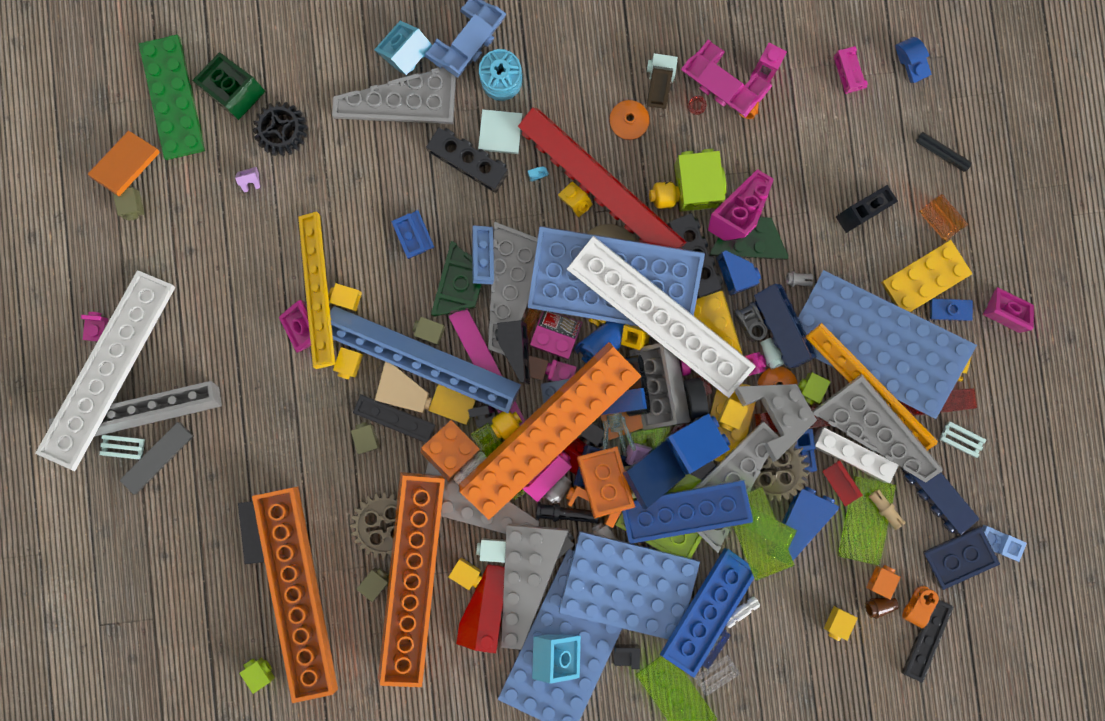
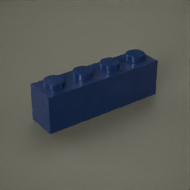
[754,283,817,368]
[901,468,980,535]

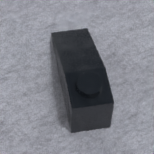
[835,185,898,233]
[495,320,530,385]

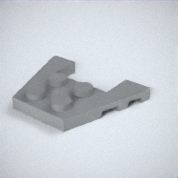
[734,384,817,462]

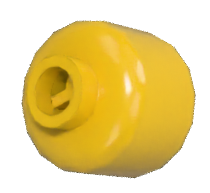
[649,181,680,209]
[491,411,522,440]

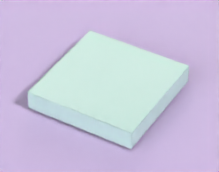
[478,109,522,154]

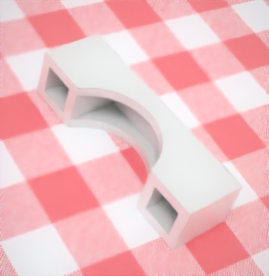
[814,428,899,483]

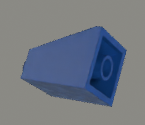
[664,414,730,475]

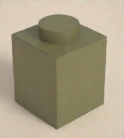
[113,187,145,221]
[412,317,446,346]
[351,422,380,454]
[356,568,389,602]

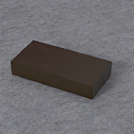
[646,65,673,109]

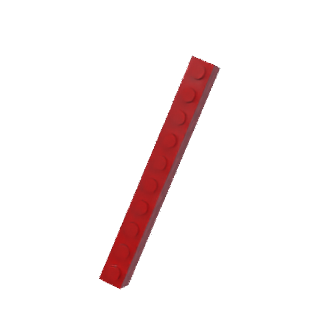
[518,107,686,249]

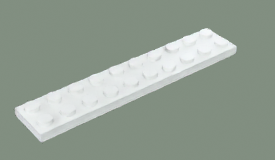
[567,236,756,398]
[35,270,175,471]

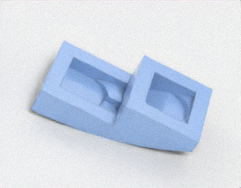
[982,525,1027,562]

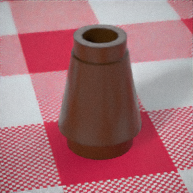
[865,598,899,619]

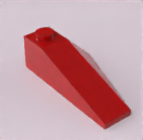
[456,564,505,654]

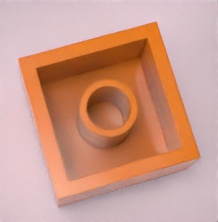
[420,420,480,482]

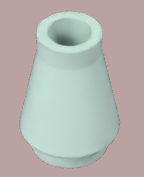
[760,338,784,369]

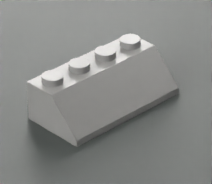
[629,343,691,430]

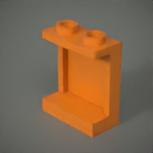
[566,485,621,528]

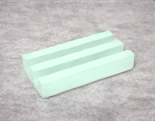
[939,421,986,458]
[99,435,145,459]

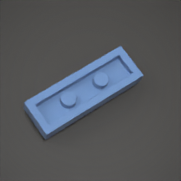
[472,226,494,285]

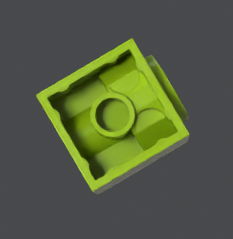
[674,149,726,212]

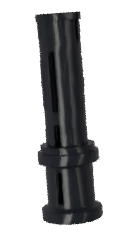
[536,502,598,524]

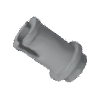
[786,271,813,287]

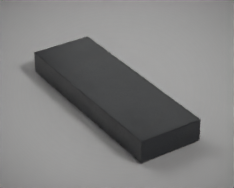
[238,501,265,565]

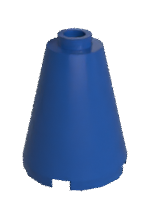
[575,321,625,363]

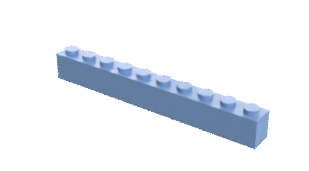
[330,306,521,413]

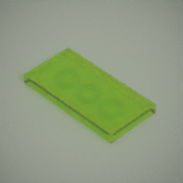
[838,476,896,566]
[733,486,795,581]
[635,655,717,721]

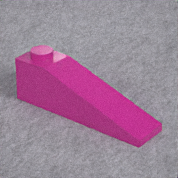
[708,169,774,241]

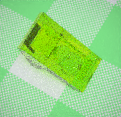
[628,426,670,449]

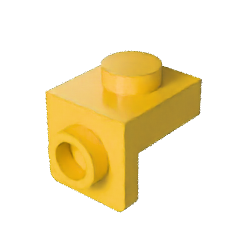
[558,181,593,217]

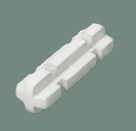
[453,452,487,485]
[726,597,760,628]

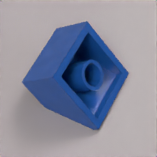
[716,251,761,296]

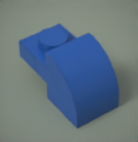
[895,37,932,83]
[795,429,817,472]

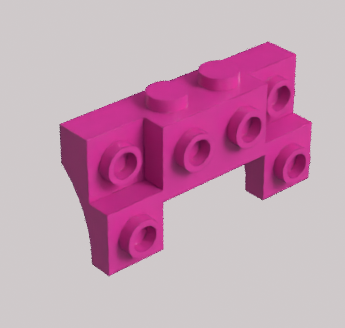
[681,39,772,118]

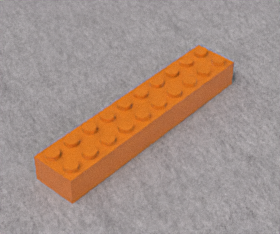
[459,342,642,520]
[378,472,445,687]
[252,486,338,703]

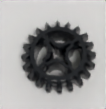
[252,101,308,157]

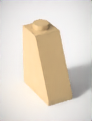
[375,362,432,413]

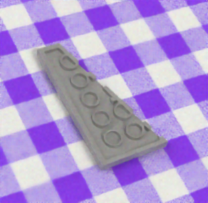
[332,68,456,124]
[488,222,538,356]
[812,374,943,482]
[693,421,779,553]
[425,462,539,534]
[501,524,569,650]

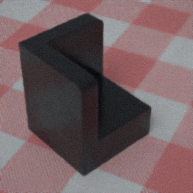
[614,644,640,669]

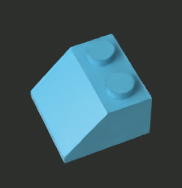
[374,20,432,75]
[532,634,581,683]

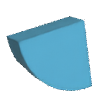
[528,167,549,182]

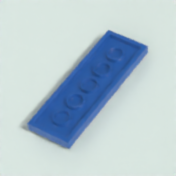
[622,480,753,544]
[659,548,758,678]

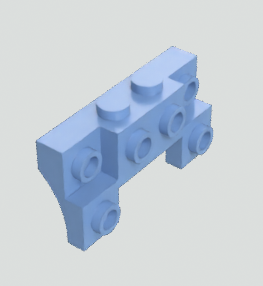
[425,0,506,78]

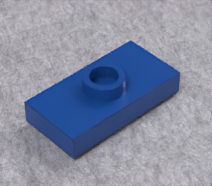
[930,299,973,321]

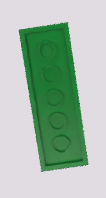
[138,34,205,160]

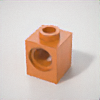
[866,565,901,600]

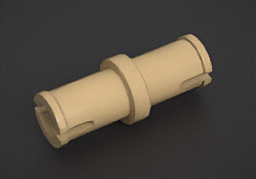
[869,489,906,530]

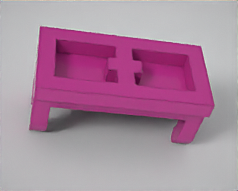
[833,46,868,94]

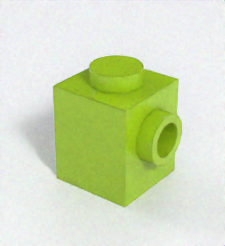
[798,372,831,406]
[239,657,275,694]

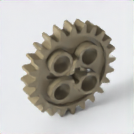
[752,434,810,502]
[350,491,398,559]

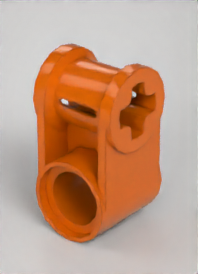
[902,586,939,628]

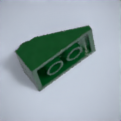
[192,52,266,120]

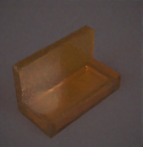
[919,194,968,241]

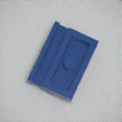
[391,210,435,259]

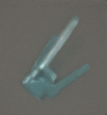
[602,413,636,452]

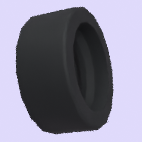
[684,377,708,418]

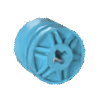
[479,49,522,101]

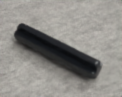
[916,132,972,172]

